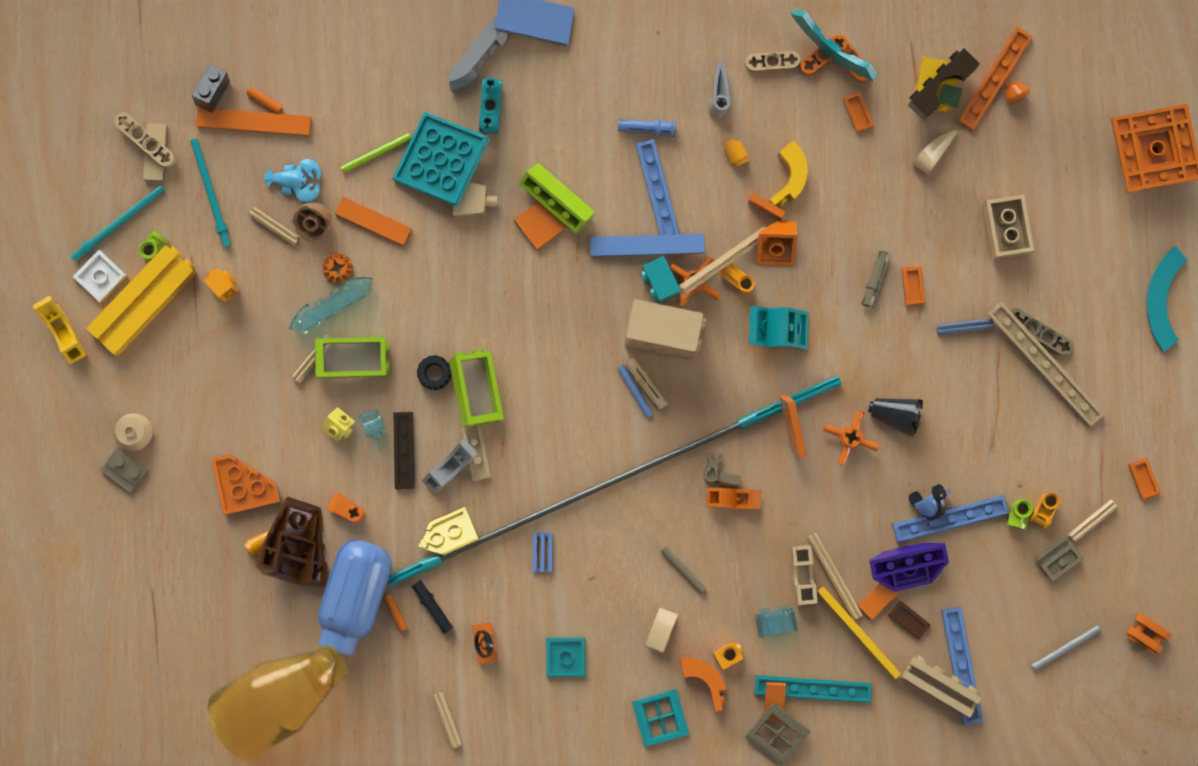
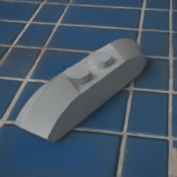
[448,15,509,91]

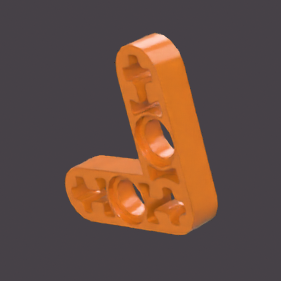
[800,35,868,83]

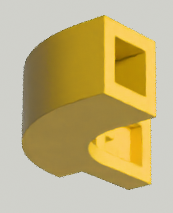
[769,140,808,207]
[33,296,87,365]

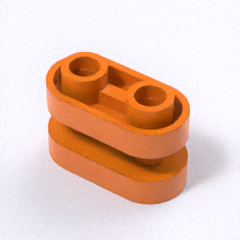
[1126,613,1172,655]

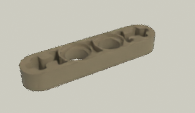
[1010,308,1074,356]

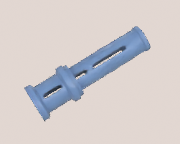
[618,119,676,137]

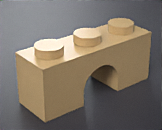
[790,545,818,605]

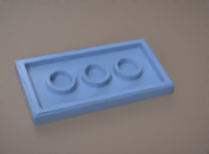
[494,0,574,46]

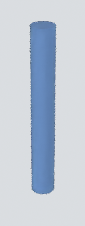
[617,365,653,418]

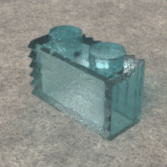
[754,604,798,637]

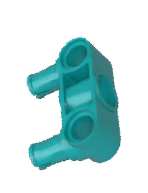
[479,77,502,134]

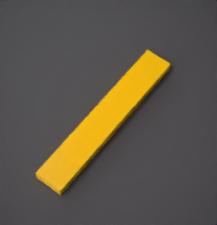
[816,587,901,679]

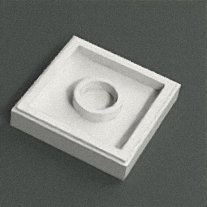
[73,250,128,304]

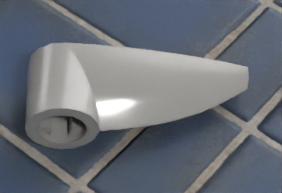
[709,61,730,119]

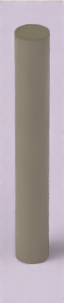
[661,546,706,593]

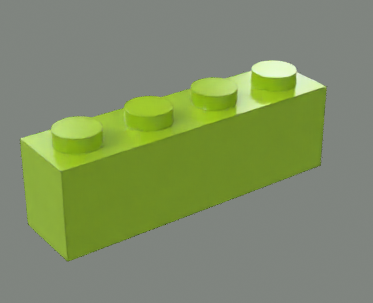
[519,163,595,233]

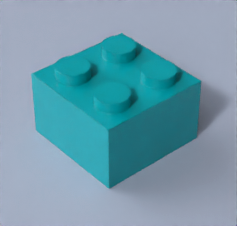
[640,256,681,304]

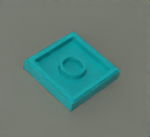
[546,637,585,677]

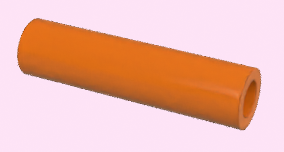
[246,87,283,114]
[383,593,408,632]

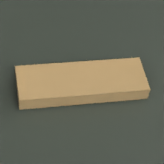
[143,123,167,181]
[461,425,492,482]

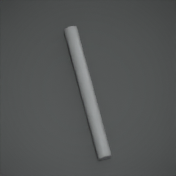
[1031,625,1101,671]

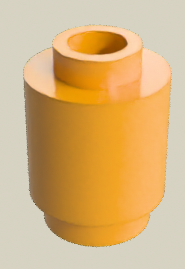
[723,138,749,168]

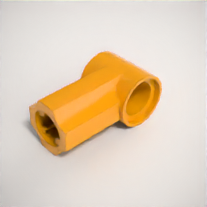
[718,263,755,295]

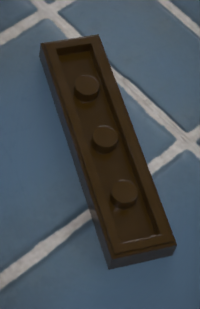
[393,412,415,489]

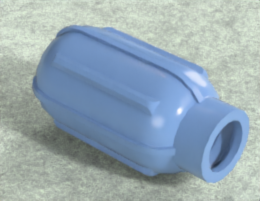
[318,540,392,655]

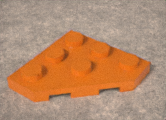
[211,454,281,515]

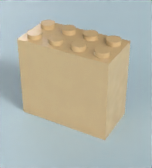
[625,299,706,360]

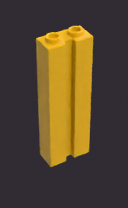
[86,245,197,356]

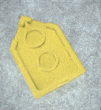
[419,507,479,555]

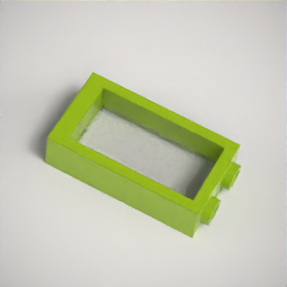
[314,337,389,379]
[449,349,504,427]

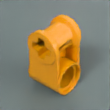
[1028,492,1060,530]

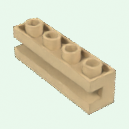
[902,655,982,717]

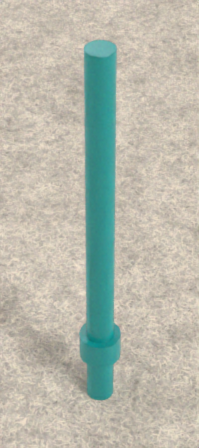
[190,139,231,248]
[70,185,165,261]

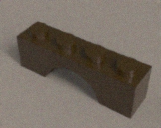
[908,48,980,121]

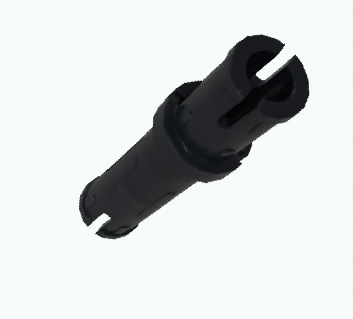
[411,580,454,634]

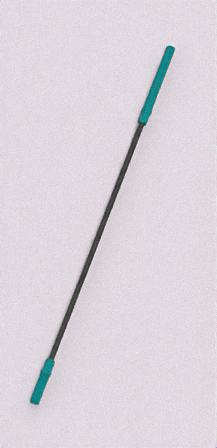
[388,376,842,586]

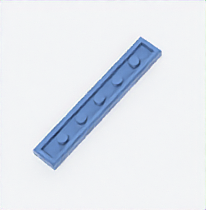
[636,139,679,235]
[590,234,705,257]
[892,495,1009,543]
[941,607,983,726]

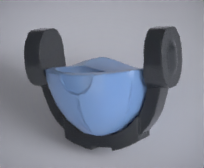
[909,484,951,520]

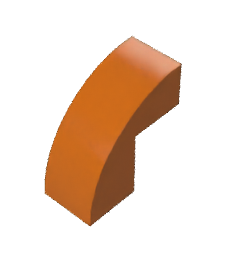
[706,488,761,510]

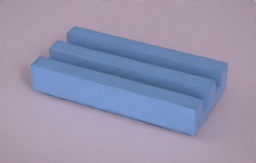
[533,533,552,572]

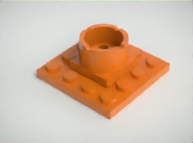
[1111,104,1198,193]

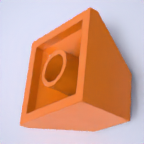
[756,221,797,266]

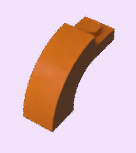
[680,657,726,712]

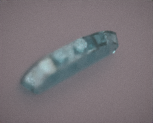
[289,277,372,333]

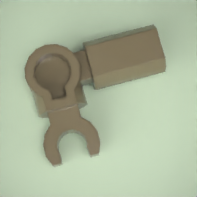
[704,452,741,488]

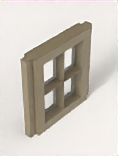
[745,702,811,766]

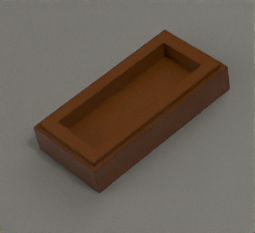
[888,600,931,640]

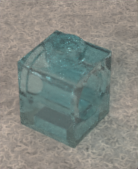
[359,409,387,440]

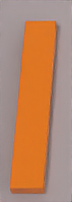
[957,27,1033,132]
[196,107,312,136]

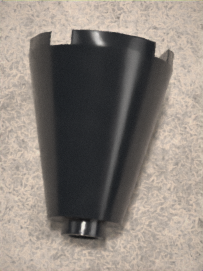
[868,398,923,437]

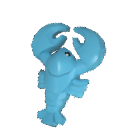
[264,159,321,203]

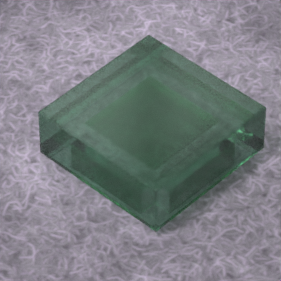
[939,84,962,108]

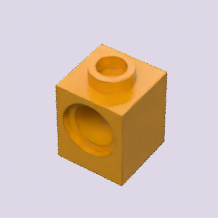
[712,641,744,670]

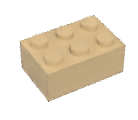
[982,194,1034,260]

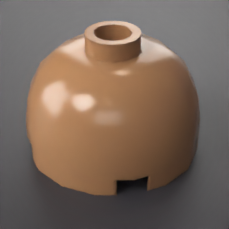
[292,202,332,241]

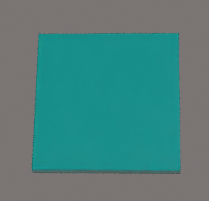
[392,112,490,207]

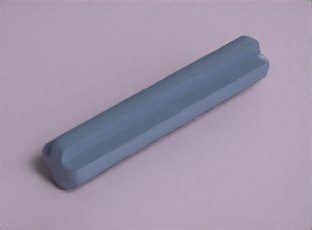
[937,318,994,335]

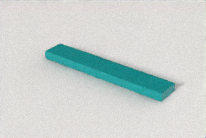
[754,675,872,703]

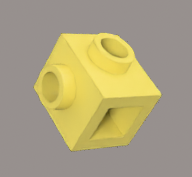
[320,407,355,442]

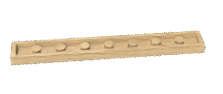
[987,301,1105,427]

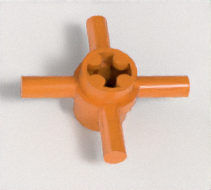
[670,256,721,308]
[823,409,880,466]

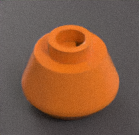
[1005,80,1030,104]

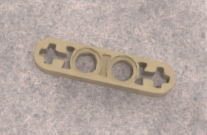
[114,112,176,168]

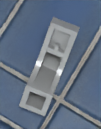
[422,439,477,495]

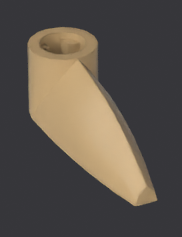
[912,130,958,175]

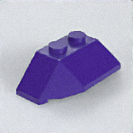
[869,543,949,592]

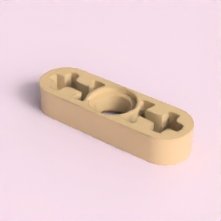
[745,51,800,73]

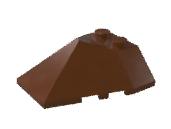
[257,497,327,587]

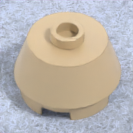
[114,413,152,451]

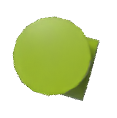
[139,230,169,261]
[1007,499,1033,530]

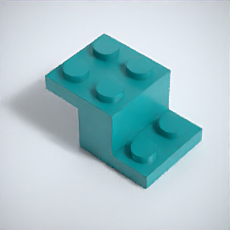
[748,306,809,350]

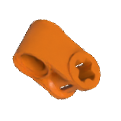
[326,492,365,523]

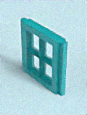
[632,689,689,747]

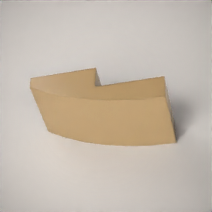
[645,608,678,654]

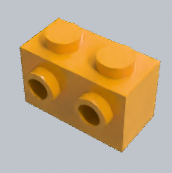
[204,268,240,303]

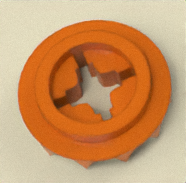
[322,253,353,284]

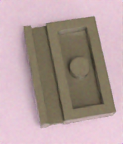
[100,448,149,493]
[1035,536,1083,582]

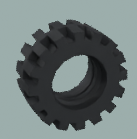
[417,355,452,390]

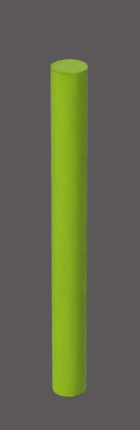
[341,133,411,173]

